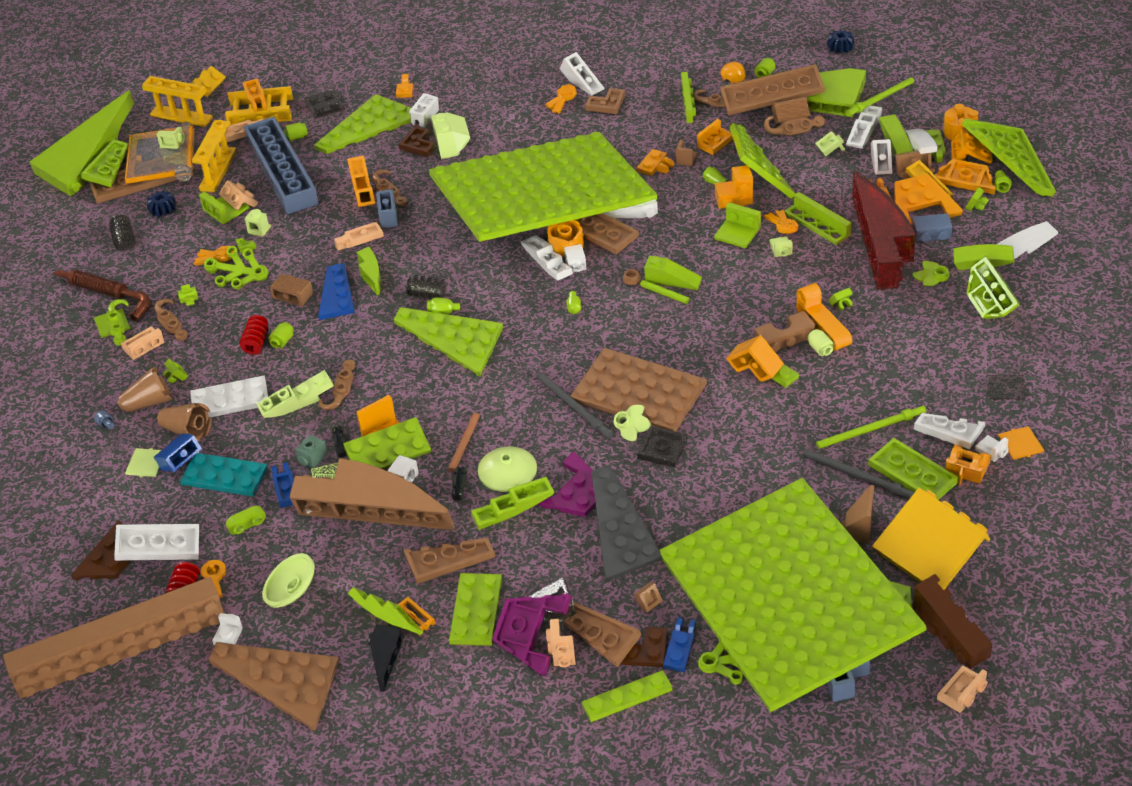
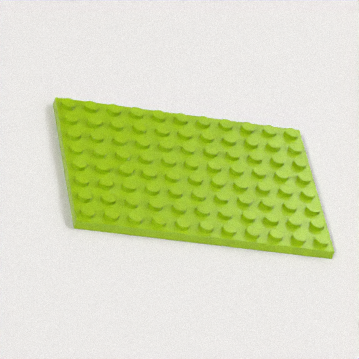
[429,132,657,242]
[660,478,926,713]

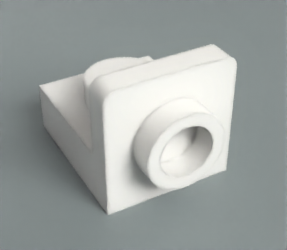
[975,435,1009,462]
[212,613,243,645]

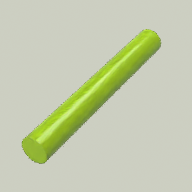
[640,280,690,304]

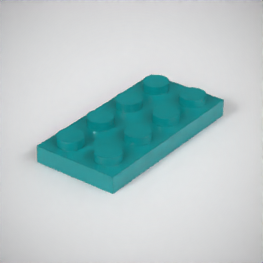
[180,453,268,497]

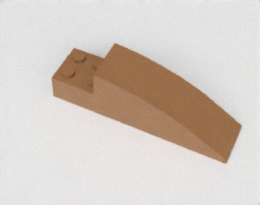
[290,458,455,530]

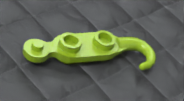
[106,299,129,346]

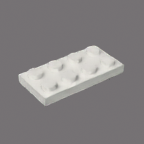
[190,375,268,417]
[115,524,199,561]

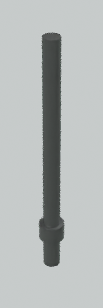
[537,372,613,439]
[804,449,915,499]

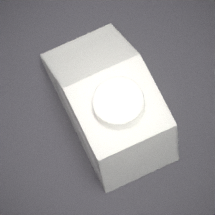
[871,139,892,175]

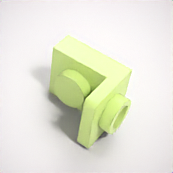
[157,127,185,149]
[815,131,845,156]
[770,236,793,257]

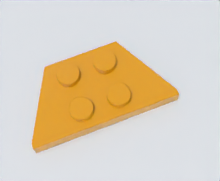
[935,159,996,195]

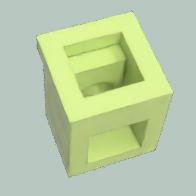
[245,209,271,237]

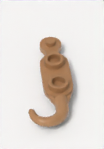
[693,90,726,108]
[764,116,825,136]
[372,170,407,206]
[154,298,188,341]
[319,360,356,410]

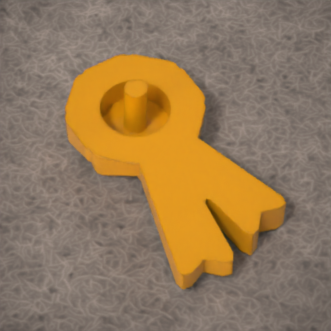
[545,84,577,114]
[764,210,798,234]
[194,246,234,266]
[201,560,226,598]

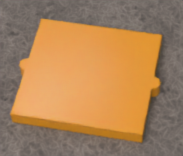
[998,426,1044,460]

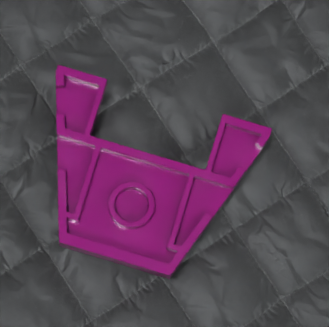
[537,451,596,517]
[492,593,572,676]

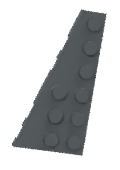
[591,464,662,582]

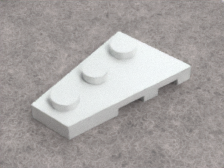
[914,413,985,449]

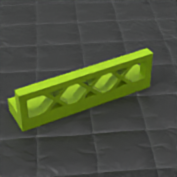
[784,192,851,245]

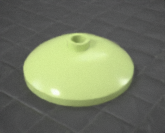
[478,446,537,492]
[262,553,315,608]

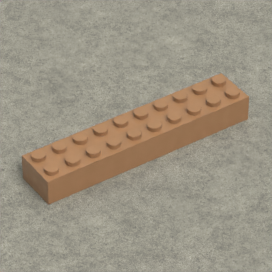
[3,577,224,698]

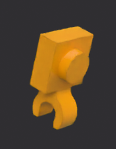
[396,74,414,98]

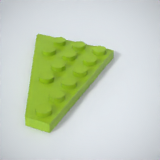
[729,122,796,199]

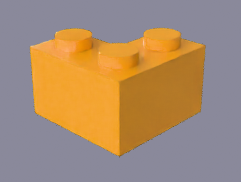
[715,165,753,209]
[726,335,784,382]

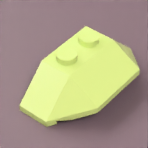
[431,112,470,159]

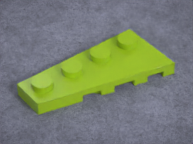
[81,139,128,188]

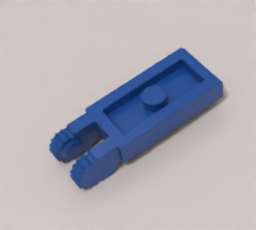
[271,462,294,508]
[663,617,697,672]

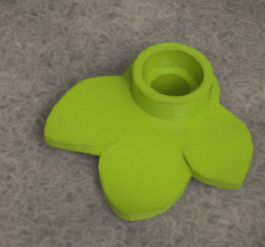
[912,261,950,286]

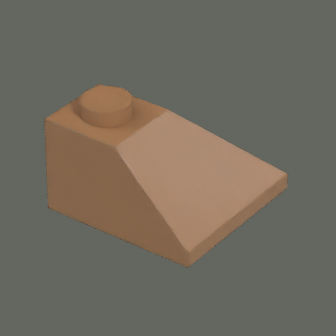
[841,485,875,543]

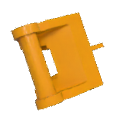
[945,444,992,486]

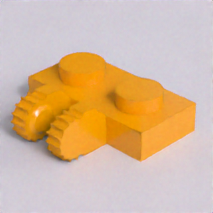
[637,149,675,176]

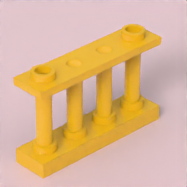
[142,76,213,127]
[225,86,293,126]
[192,120,237,192]

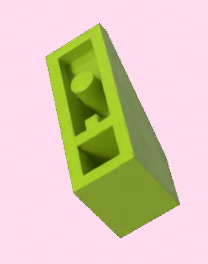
[644,255,702,290]

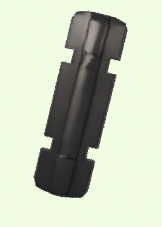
[332,425,347,458]
[451,466,466,500]

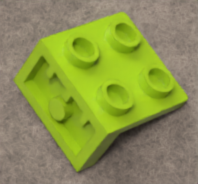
[199,191,249,225]
[714,202,761,248]

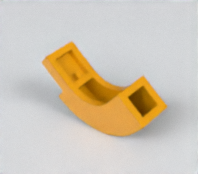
[347,156,375,207]

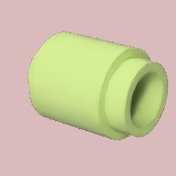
[808,329,834,356]

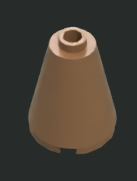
[117,367,173,412]
[157,403,212,441]

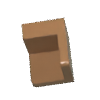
[676,139,697,166]

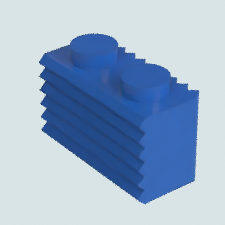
[154,434,202,472]

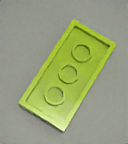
[343,417,431,470]
[868,438,959,500]
[449,573,502,646]

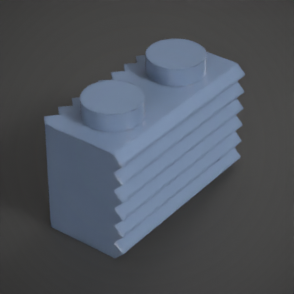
[376,189,398,229]
[912,213,952,242]

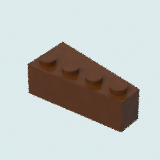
[913,574,992,669]

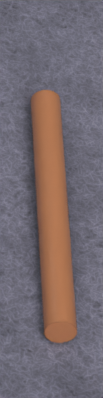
[448,413,480,473]

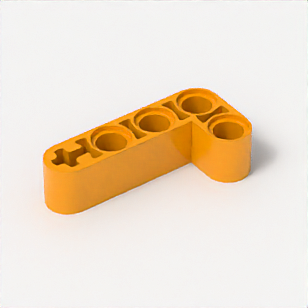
[796,283,853,351]

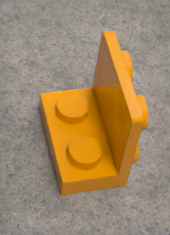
[951,128,993,164]
[357,395,400,436]

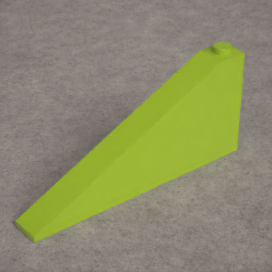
[726,68,866,117]
[30,90,135,196]

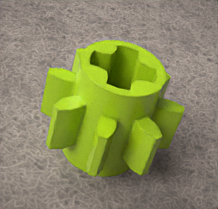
[177,284,198,306]

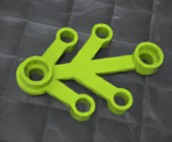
[204,246,268,290]
[698,641,743,685]

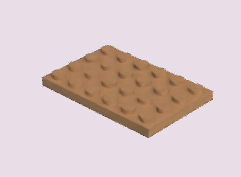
[570,348,707,434]

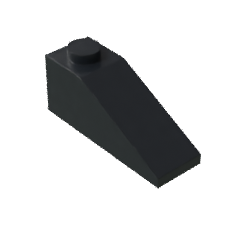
[368,624,403,692]

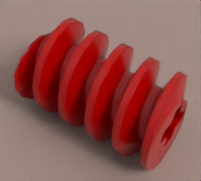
[239,315,269,355]
[164,562,201,594]

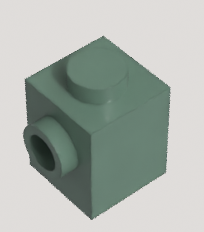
[295,434,328,468]

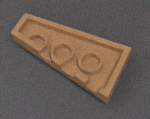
[403,538,495,584]
[559,601,641,667]

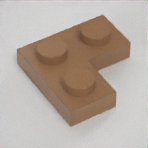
[585,88,625,114]

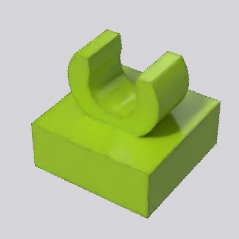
[965,187,989,211]
[828,287,853,311]
[163,359,188,383]

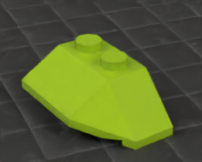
[967,257,1020,319]

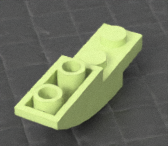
[256,370,334,418]

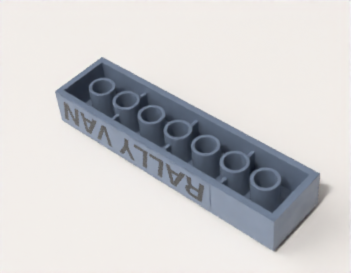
[243,117,319,214]

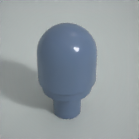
[94,410,115,429]

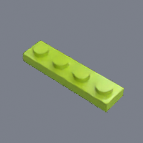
[681,72,696,123]
[582,670,672,722]

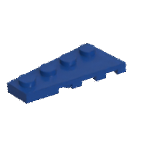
[318,263,355,320]

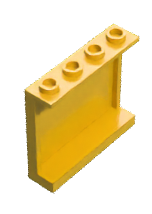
[872,488,990,590]

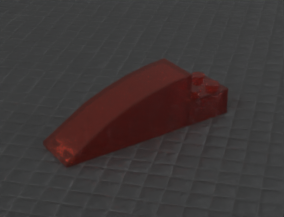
[852,171,916,290]

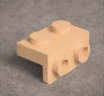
[219,180,258,210]
[120,326,164,360]
[546,619,576,667]
[937,666,988,713]

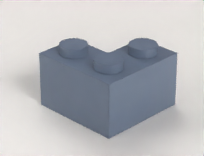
[826,660,870,702]

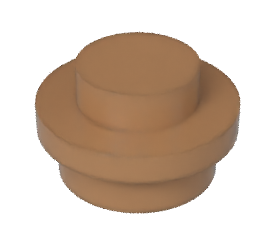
[623,269,641,285]

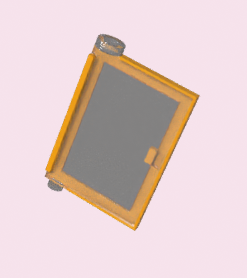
[125,122,195,184]

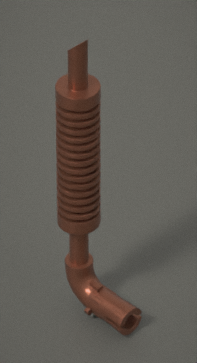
[54,269,150,322]

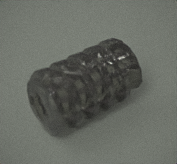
[109,214,135,251]
[406,274,446,300]

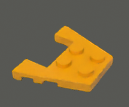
[894,174,963,231]

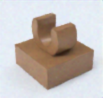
[634,582,663,613]

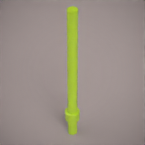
[845,77,914,117]
[816,405,927,449]

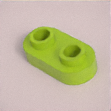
[225,506,266,535]

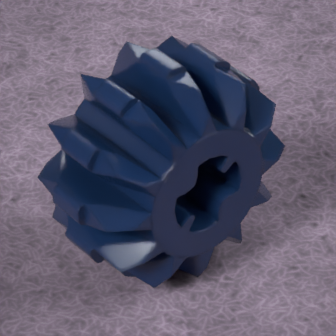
[827,30,854,54]
[147,190,176,217]

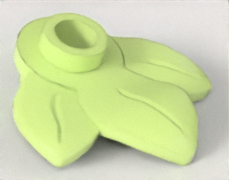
[614,405,651,441]

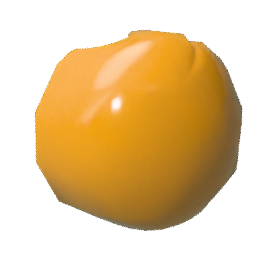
[720,61,746,83]

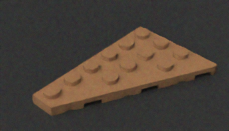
[209,642,339,731]

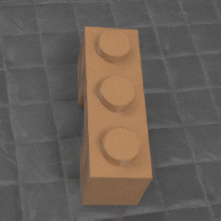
[754,311,815,352]

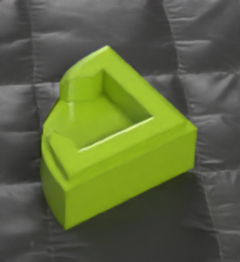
[235,238,257,253]

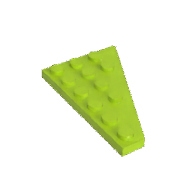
[314,94,411,154]
[962,118,1056,197]
[394,307,503,376]

